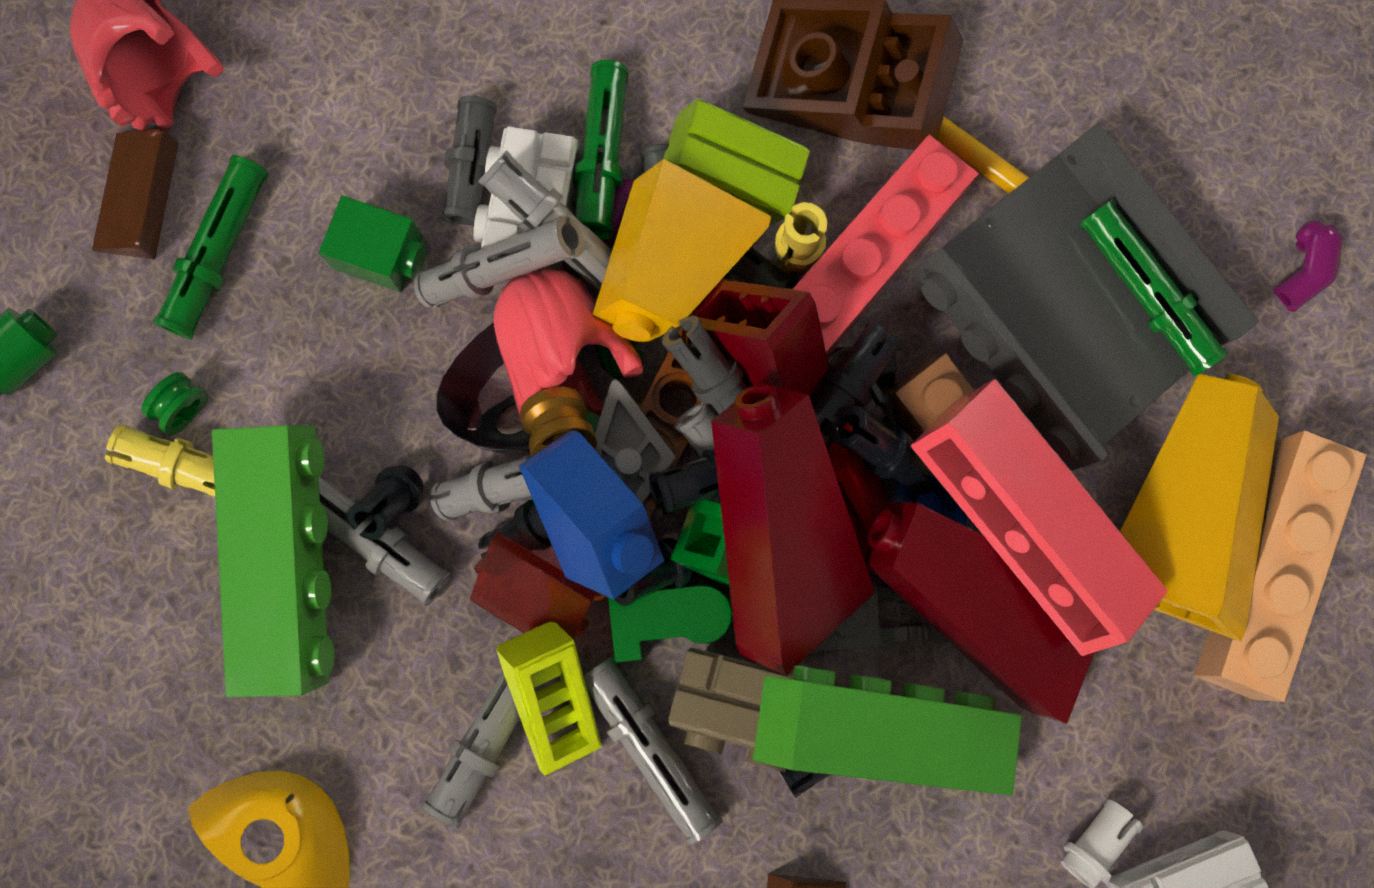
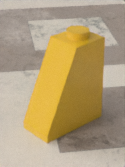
[592,159,771,342]

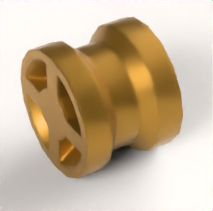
[520,386,598,456]

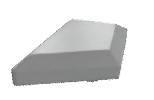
[595,380,676,504]

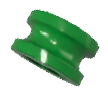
[141,372,208,435]

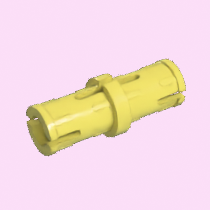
[775,202,827,278]
[105,424,215,497]

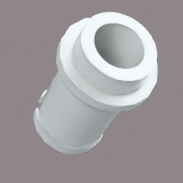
[1061,799,1143,888]

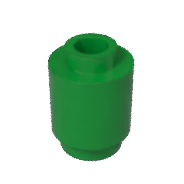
[0,308,58,396]

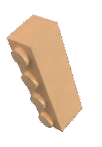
[1193,430,1367,702]

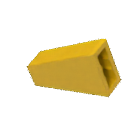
[1120,374,1279,642]

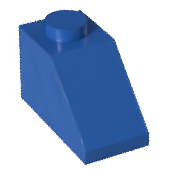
[519,430,665,599]

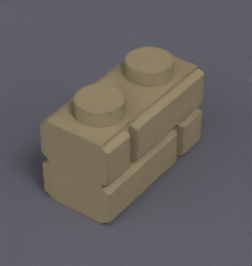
[668,647,793,772]

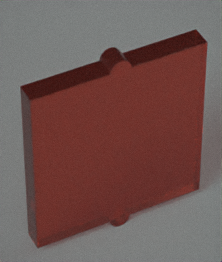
[470,532,597,640]

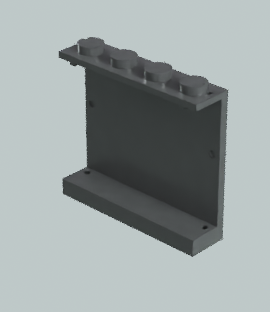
[912,122,1259,471]

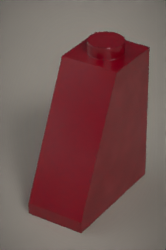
[682,279,829,403]

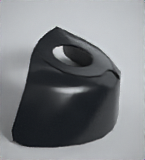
[437,322,531,455]

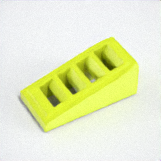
[496,622,602,776]

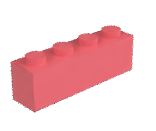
[793,134,979,358]
[910,378,1168,656]

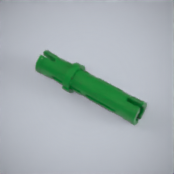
[573,60,629,241]
[153,155,269,340]
[1079,199,1228,377]

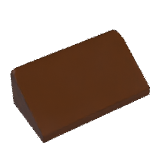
[92,129,178,260]

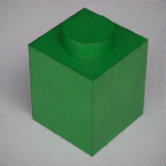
[318,195,426,292]

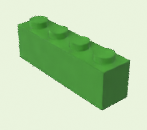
[212,425,335,697]
[753,665,1022,796]

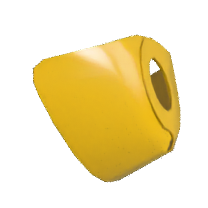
[188,771,350,888]

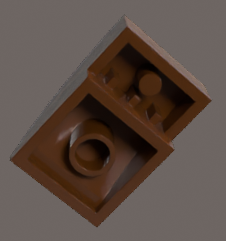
[743,0,963,150]

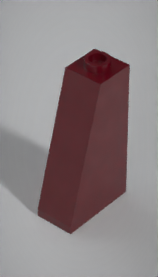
[711,383,875,676]
[864,502,1095,724]

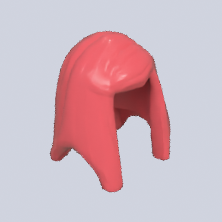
[69,0,223,131]
[494,268,643,423]

